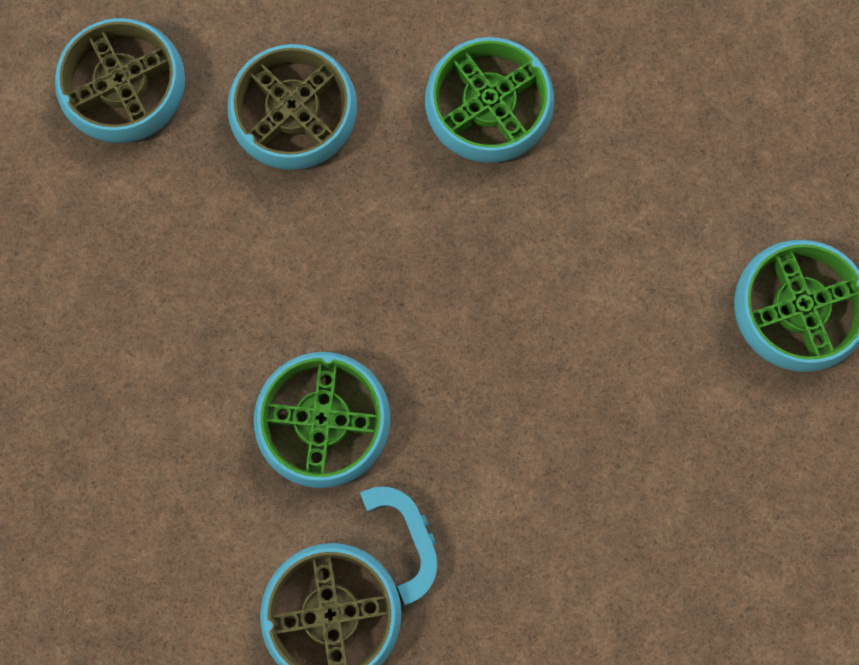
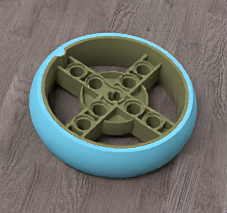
[55,18,185,143]
[228,44,357,170]
[260,543,401,665]

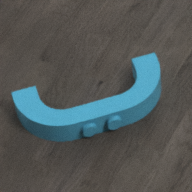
[360,487,437,605]

